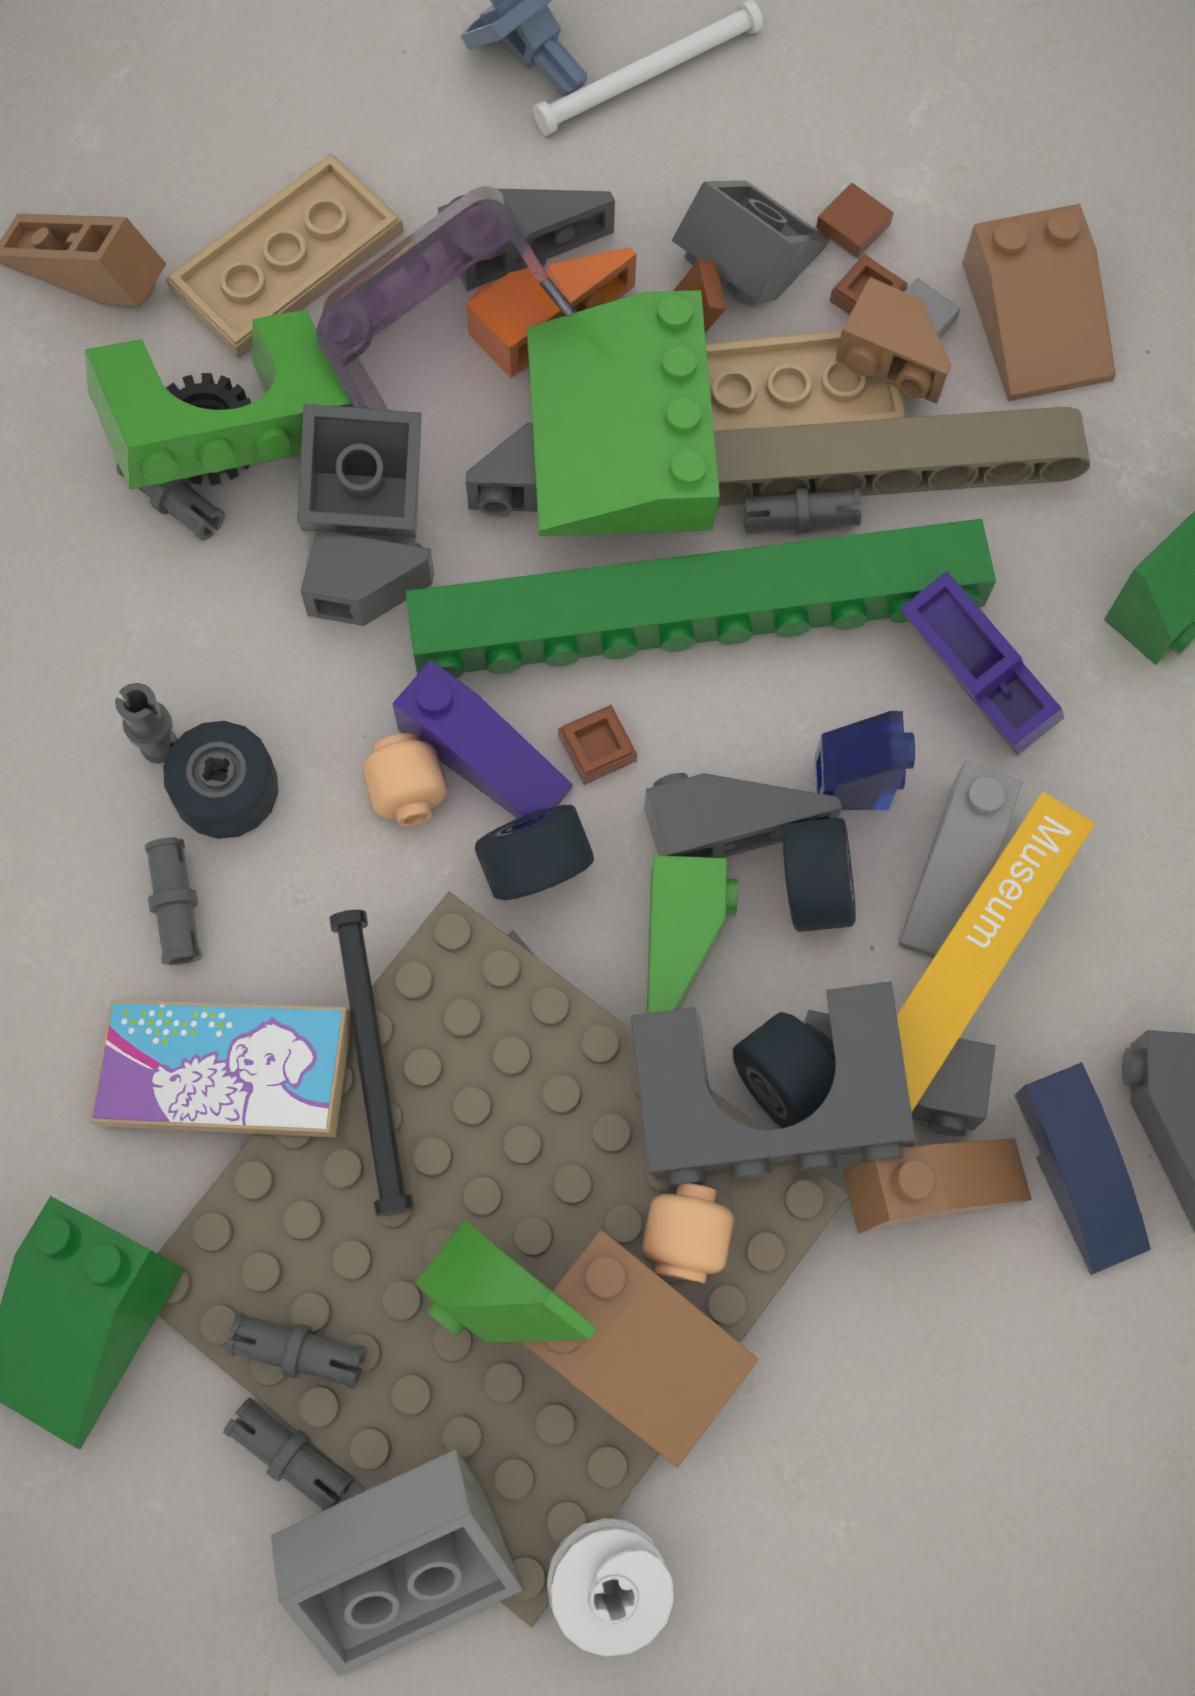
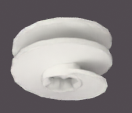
[546,1518,674,1657]

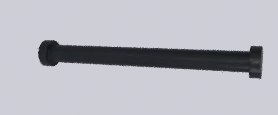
[329,910,414,1216]

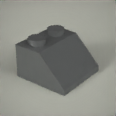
[671,180,830,304]
[297,404,422,538]

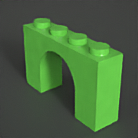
[85,310,354,490]

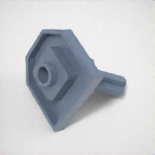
[461,0,588,96]

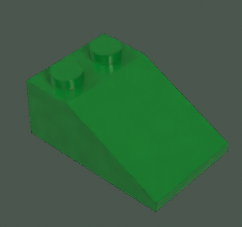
[0,1196,184,1449]

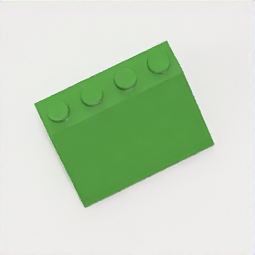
[527,290,720,536]

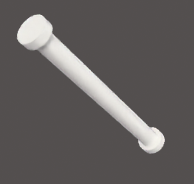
[533,0,763,136]

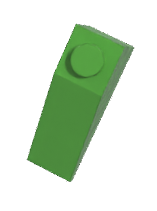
[647,855,738,1013]
[415,1220,598,1343]

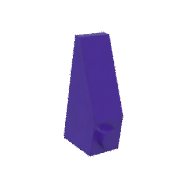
[392,660,572,818]

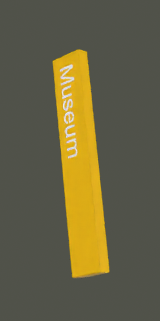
[897,791,1096,1113]

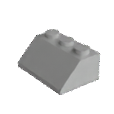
[271,1449,523,1676]

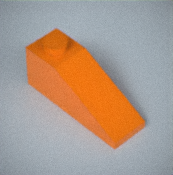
[466,247,637,378]

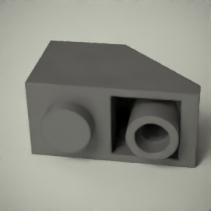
[466,423,537,515]
[300,528,434,626]

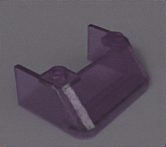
[316,187,577,410]

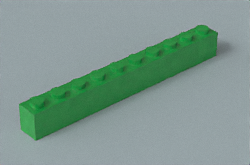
[405,519,996,679]

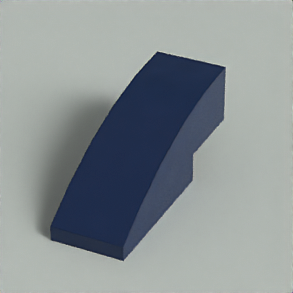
[1014,1062,1151,1275]

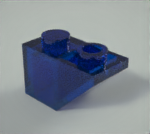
[815,711,915,810]

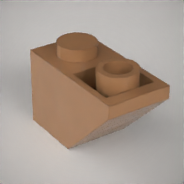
[835,277,951,404]

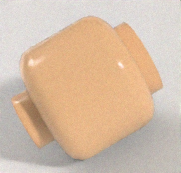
[363,733,447,827]
[642,1183,734,1284]

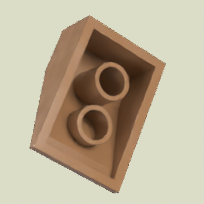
[962,204,1116,401]
[521,1230,759,1468]

